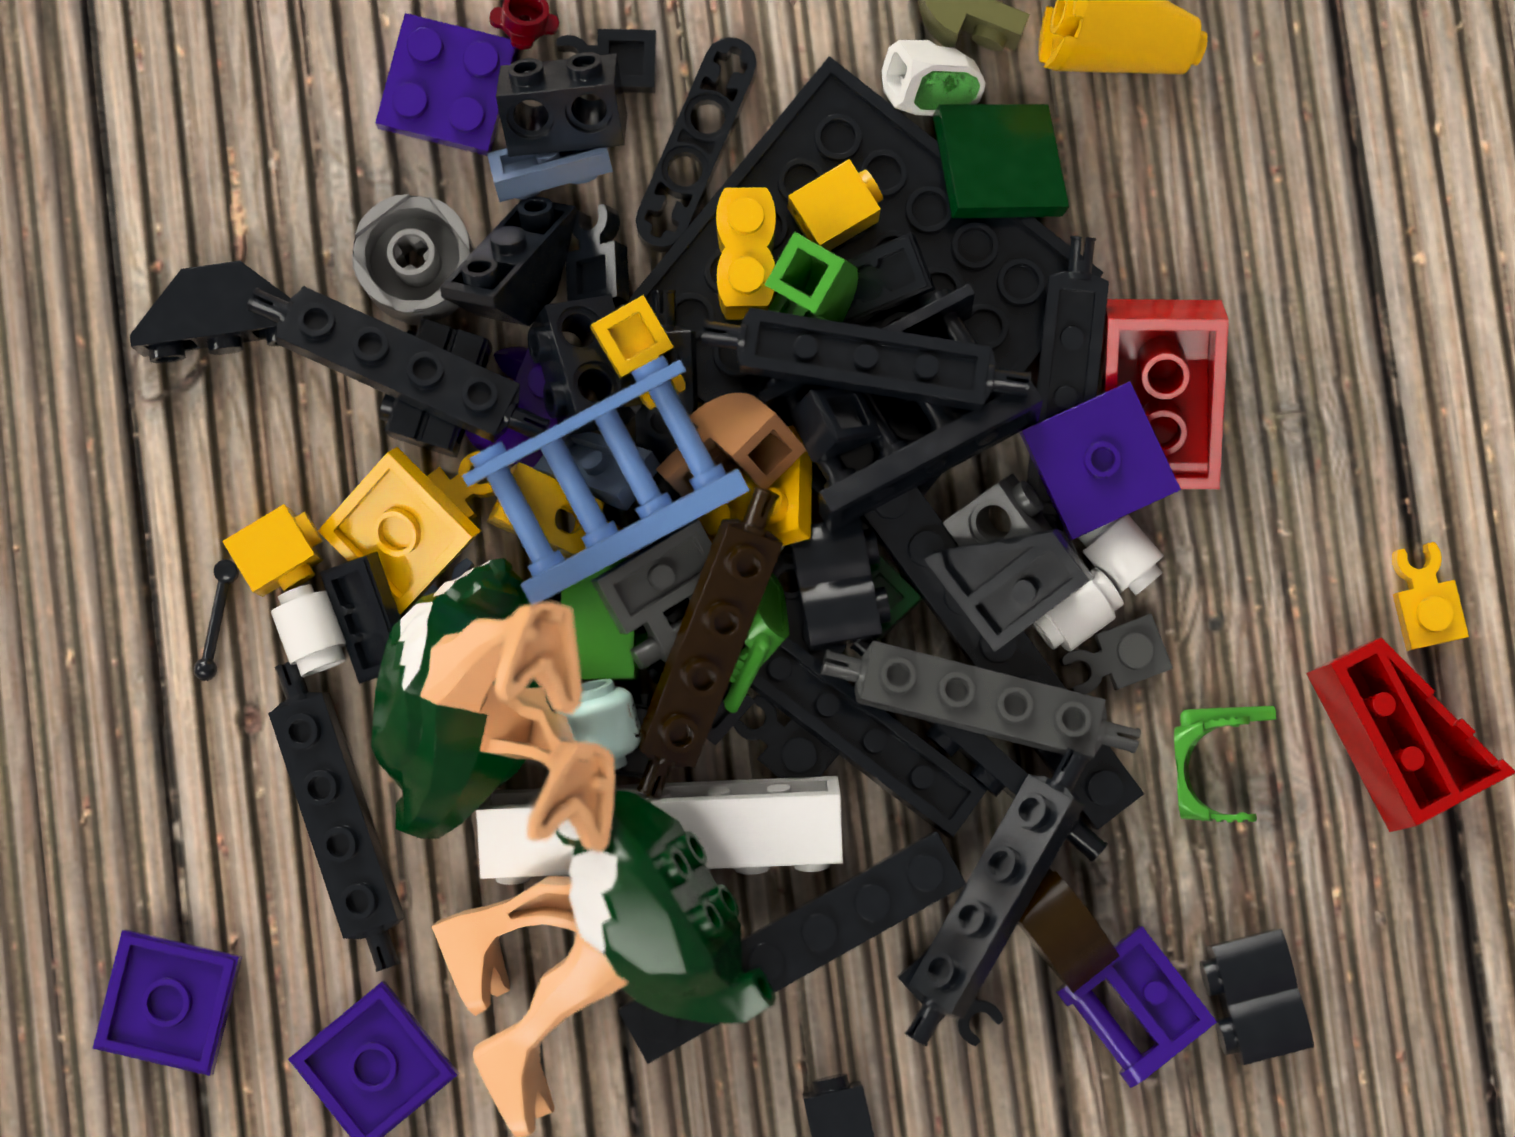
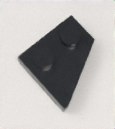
[924,529,1093,652]

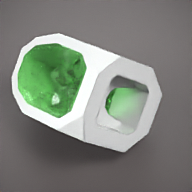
[881,40,986,116]

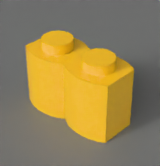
[716,187,776,320]

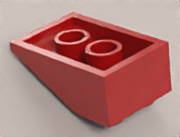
[1101,299,1229,489]

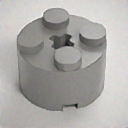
[352,194,475,325]

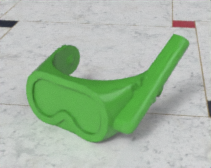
[724,573,789,713]
[1174,706,1276,823]

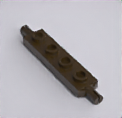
[637,486,783,799]

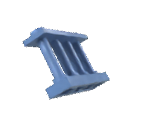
[462,355,750,604]

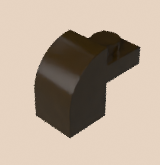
[1017,868,1119,993]

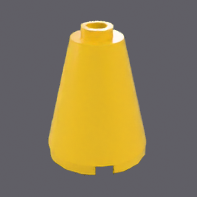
[1038,0,1208,74]

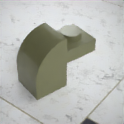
[918,0,1030,52]

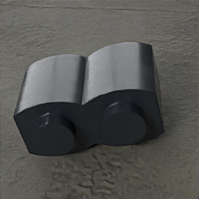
[790,517,891,651]
[1199,929,1314,1065]

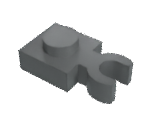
[1059,613,1173,694]

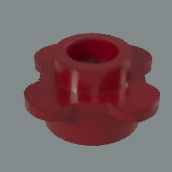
[489,0,559,50]

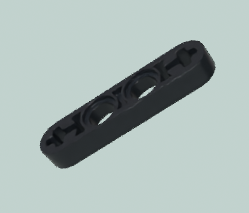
[636,37,757,253]

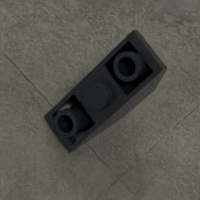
[440,197,577,327]
[130,261,291,363]

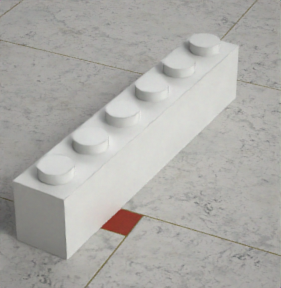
[476,776,843,885]

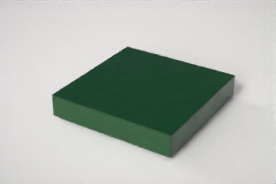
[933,104,1069,218]

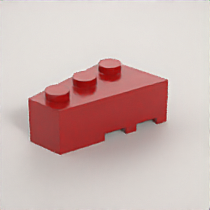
[1306,637,1515,832]

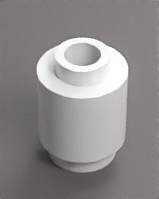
[1078,515,1164,596]
[1033,567,1124,652]
[271,584,347,677]

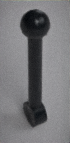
[194,559,239,681]

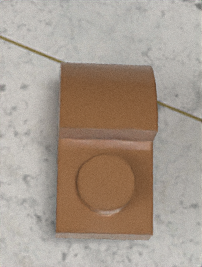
[656,393,806,497]

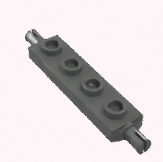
[820,641,1141,760]

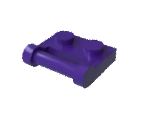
[1056,926,1217,1088]

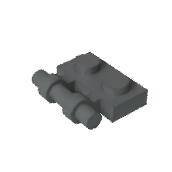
[591,520,712,670]

